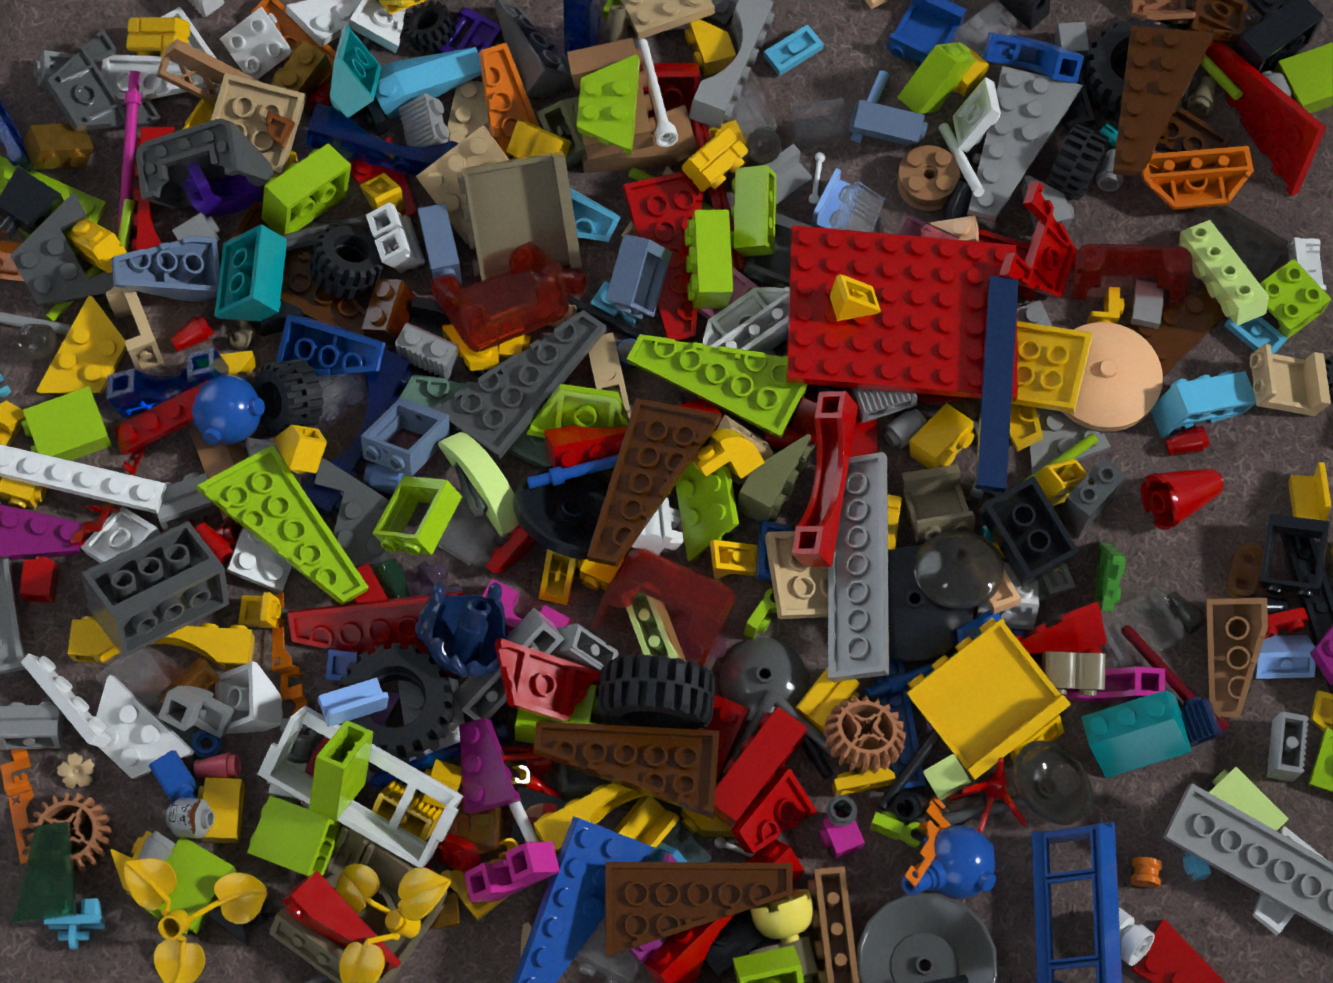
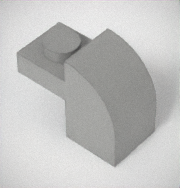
[158,686,235,738]

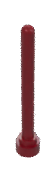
[1121,625,1230,740]

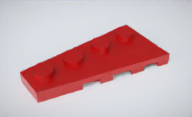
[1131,918,1226,983]

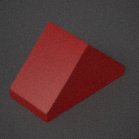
[790,385,818,445]

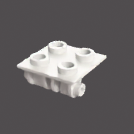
[220,7,292,80]

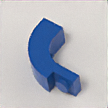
[983,32,1084,83]

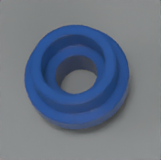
[191,729,222,759]

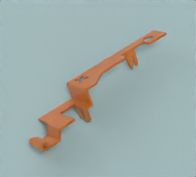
[272,592,308,715]
[0,749,36,864]
[904,795,951,887]

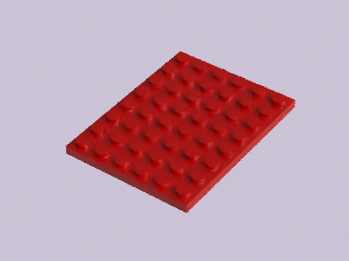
[786,225,1018,402]

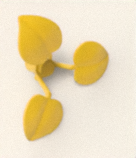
[124,858,268,983]
[336,864,451,983]

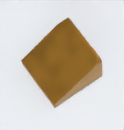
[429,893,460,930]

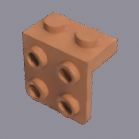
[1130,0,1196,25]

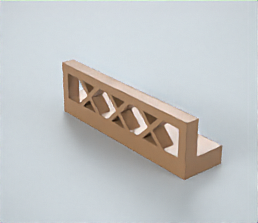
[156,39,263,105]

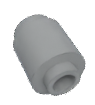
[884,409,927,449]

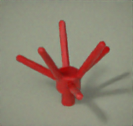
[948,757,1027,833]

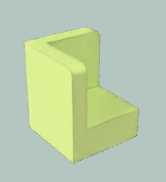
[923,754,972,800]

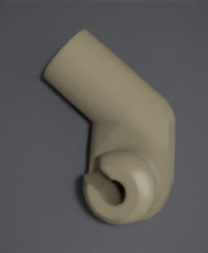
[230,320,256,350]

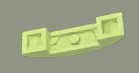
[438,431,520,537]

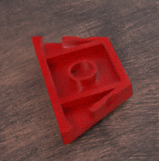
[495,638,601,723]

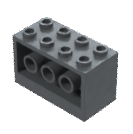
[82,521,229,658]

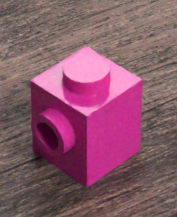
[818,813,865,860]

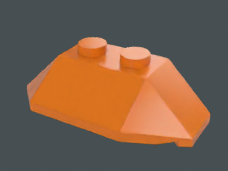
[1142,146,1254,210]

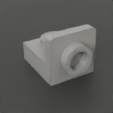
[33,50,76,87]

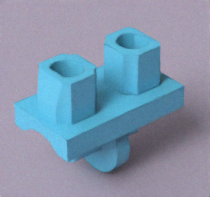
[44,899,106,949]

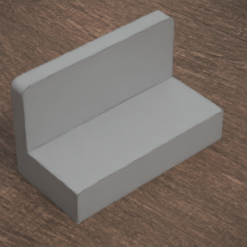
[764,144,812,205]

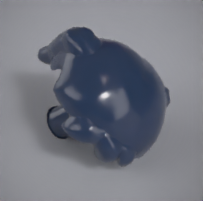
[415,583,510,678]

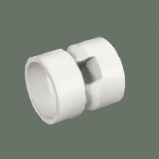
[1119,907,1155,966]

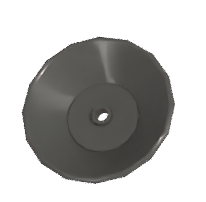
[857,893,997,983]

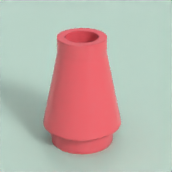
[194,752,241,779]

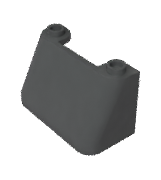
[136,118,274,211]

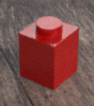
[20,556,59,603]

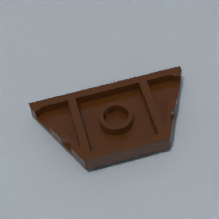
[1188,0,1248,43]

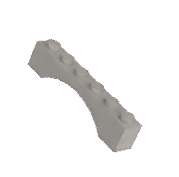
[689,0,775,129]

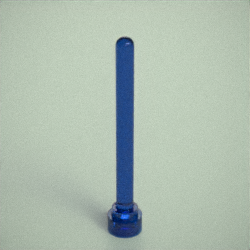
[370,719,510,787]

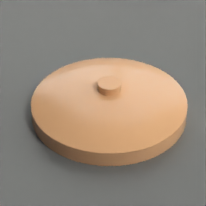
[1063,322,1163,432]

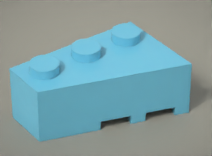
[1151,371,1256,438]

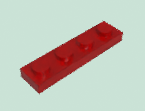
[114,380,209,455]

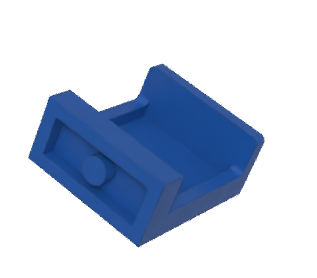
[886,0,966,68]

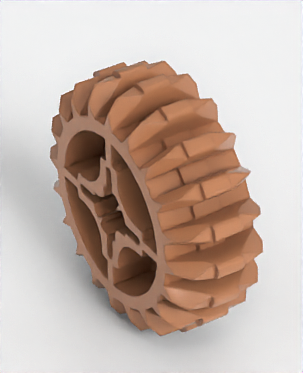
[824,695,906,775]
[27,792,112,876]

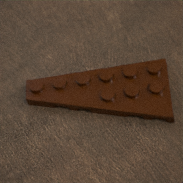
[1113,26,1215,177]
[605,862,793,958]

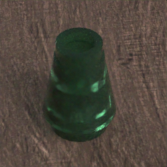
[375,558,411,599]

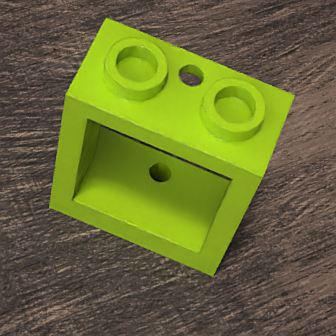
[372,475,462,556]

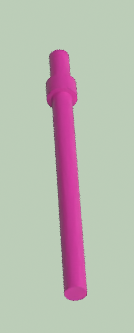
[117,71,142,234]

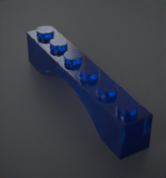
[306,103,459,176]
[302,349,412,517]

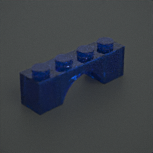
[107,347,229,418]

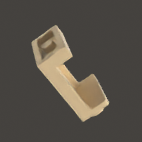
[105,286,164,373]
[1250,344,1331,416]

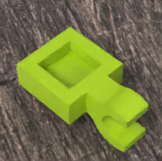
[743,588,777,639]
[869,811,925,848]

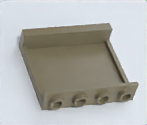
[458,151,582,284]

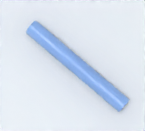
[850,70,889,143]

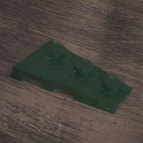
[12,822,77,924]

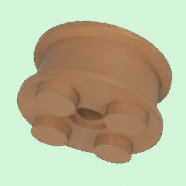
[897,145,960,212]

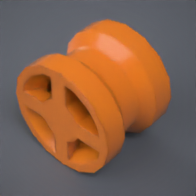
[1130,857,1163,888]

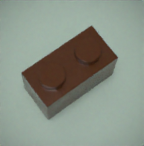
[361,279,416,346]

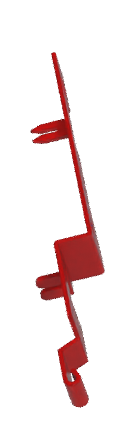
[70,446,146,546]

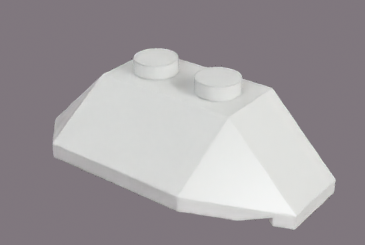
[703,287,789,353]

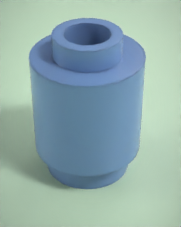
[363,463,408,495]

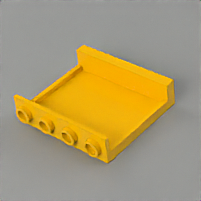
[906,617,1071,779]

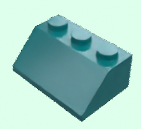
[330,24,382,118]
[214,224,287,321]
[1081,690,1192,778]

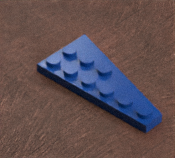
[512,816,655,983]

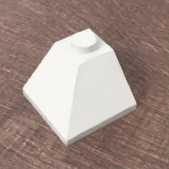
[215,662,283,734]

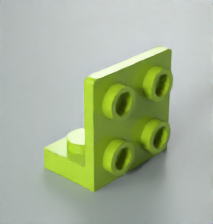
[1260,259,1332,339]

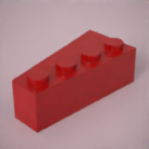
[714,707,808,828]

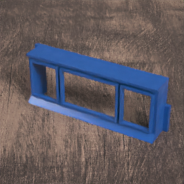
[1032,822,1122,983]

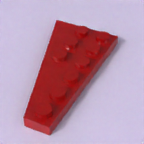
[1205,40,1326,196]
[623,171,703,342]
[287,591,469,678]

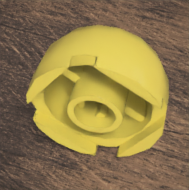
[750,889,813,944]

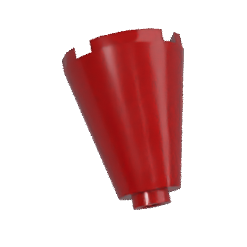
[1140,468,1224,530]

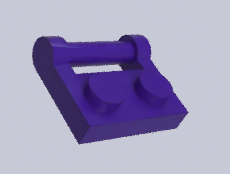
[434,7,502,54]

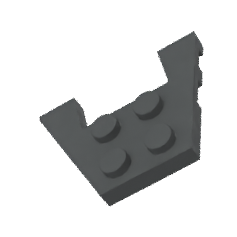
[45,29,161,131]
[10,193,114,307]
[292,458,390,570]

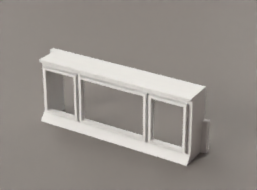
[257,706,463,868]

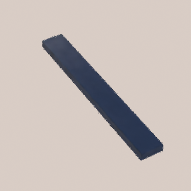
[975,275,1019,492]

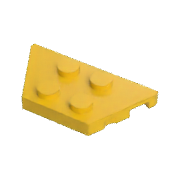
[36,295,127,395]

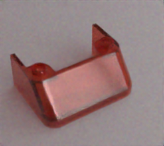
[590,548,736,667]

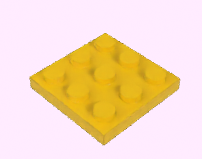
[1011,321,1092,414]

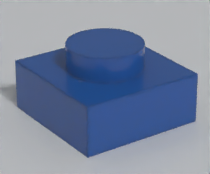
[326,650,361,681]

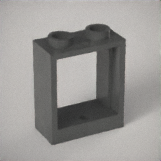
[1058,457,1127,539]

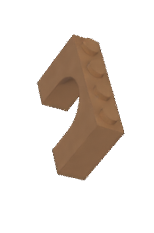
[567,38,656,160]

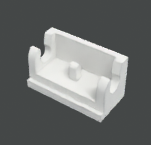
[1288,237,1327,292]

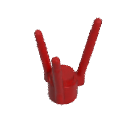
[500,745,551,787]

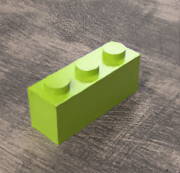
[730,165,777,257]

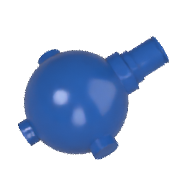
[190,375,265,445]
[901,825,996,899]

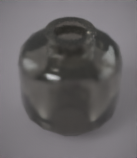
[746,126,782,164]

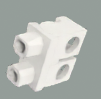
[366,202,425,273]
[632,497,683,555]

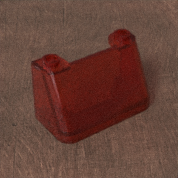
[430,241,569,352]
[1072,244,1192,302]

